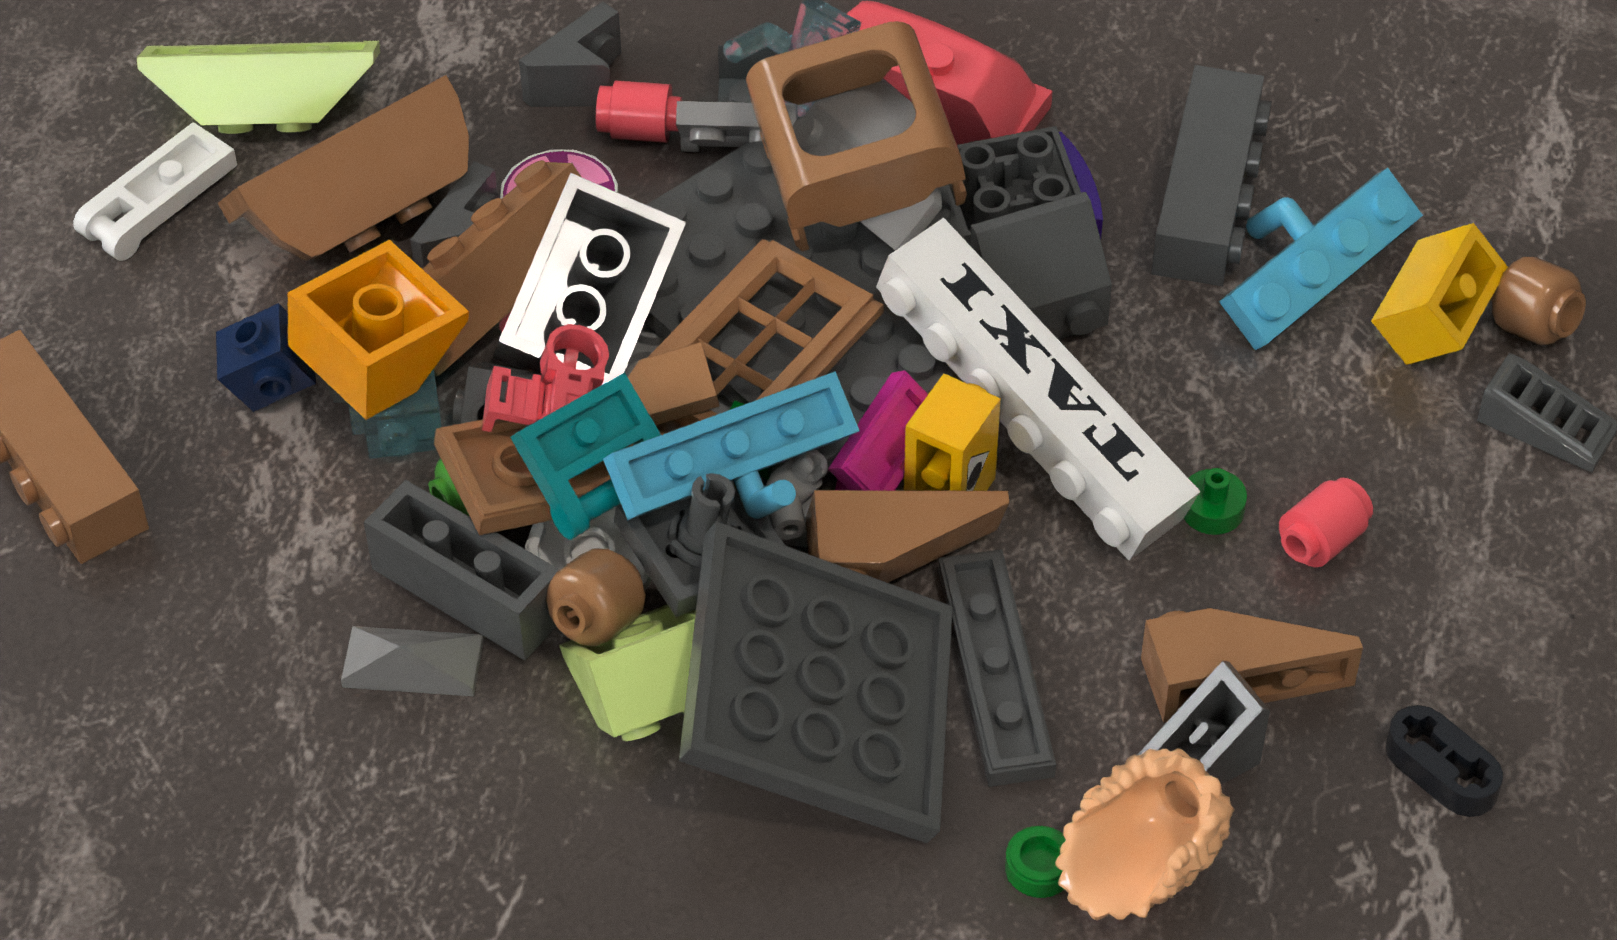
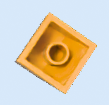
[288,240,469,420]

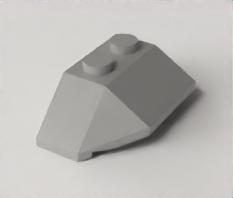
[792,78,942,250]

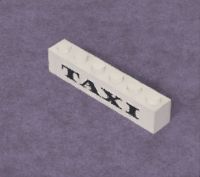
[876,218,1201,561]

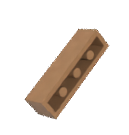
[422,160,581,376]
[0,330,149,564]

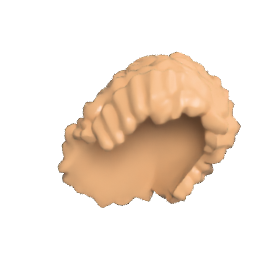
[1055,748,1234,921]

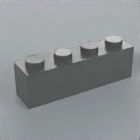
[1151,65,1272,287]

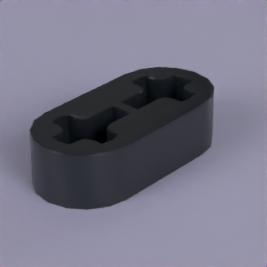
[1385,705,1503,817]

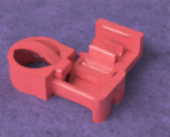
[482,324,609,432]

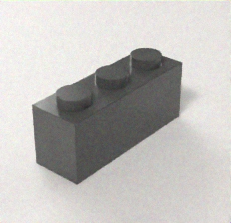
[364,480,560,661]

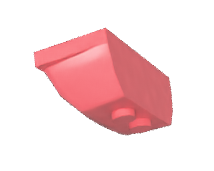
[811,1,1053,145]

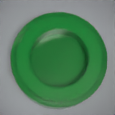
[1005,826,1066,898]

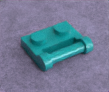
[510,372,661,540]

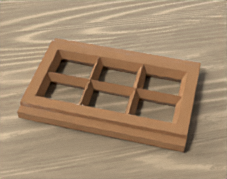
[647,239,884,426]

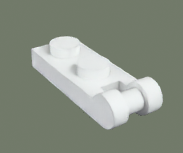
[73,122,237,261]

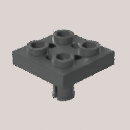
[614,473,785,617]

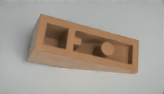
[806,490,1009,583]
[1141,608,1363,723]

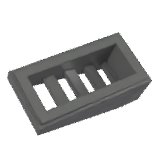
[1477,353,1617,473]

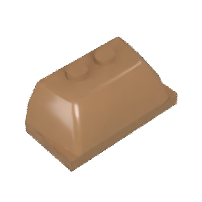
[218,75,469,261]

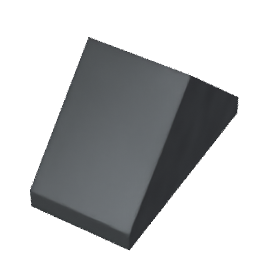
[1137,661,1270,785]

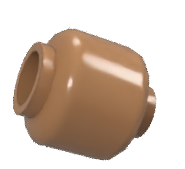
[1490,257,1586,345]
[546,548,646,646]

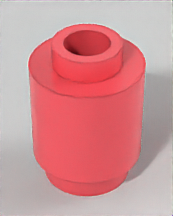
[596,80,682,143]
[1279,478,1373,567]

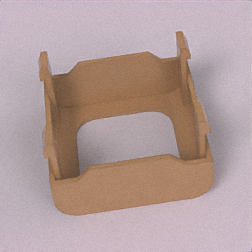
[746,21,967,251]

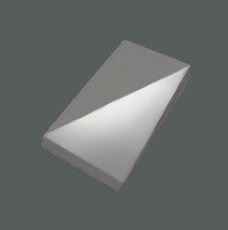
[341,626,484,696]

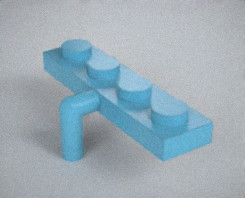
[1219,168,1423,350]
[603,371,859,520]

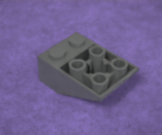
[924,126,1081,245]

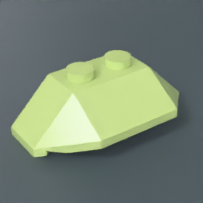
[137,41,380,134]

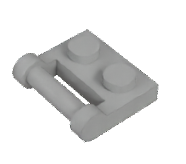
[676,101,799,152]

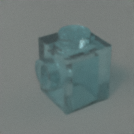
[349,369,442,459]

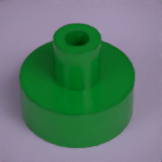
[1184,468,1247,535]

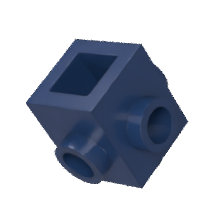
[216,303,316,412]

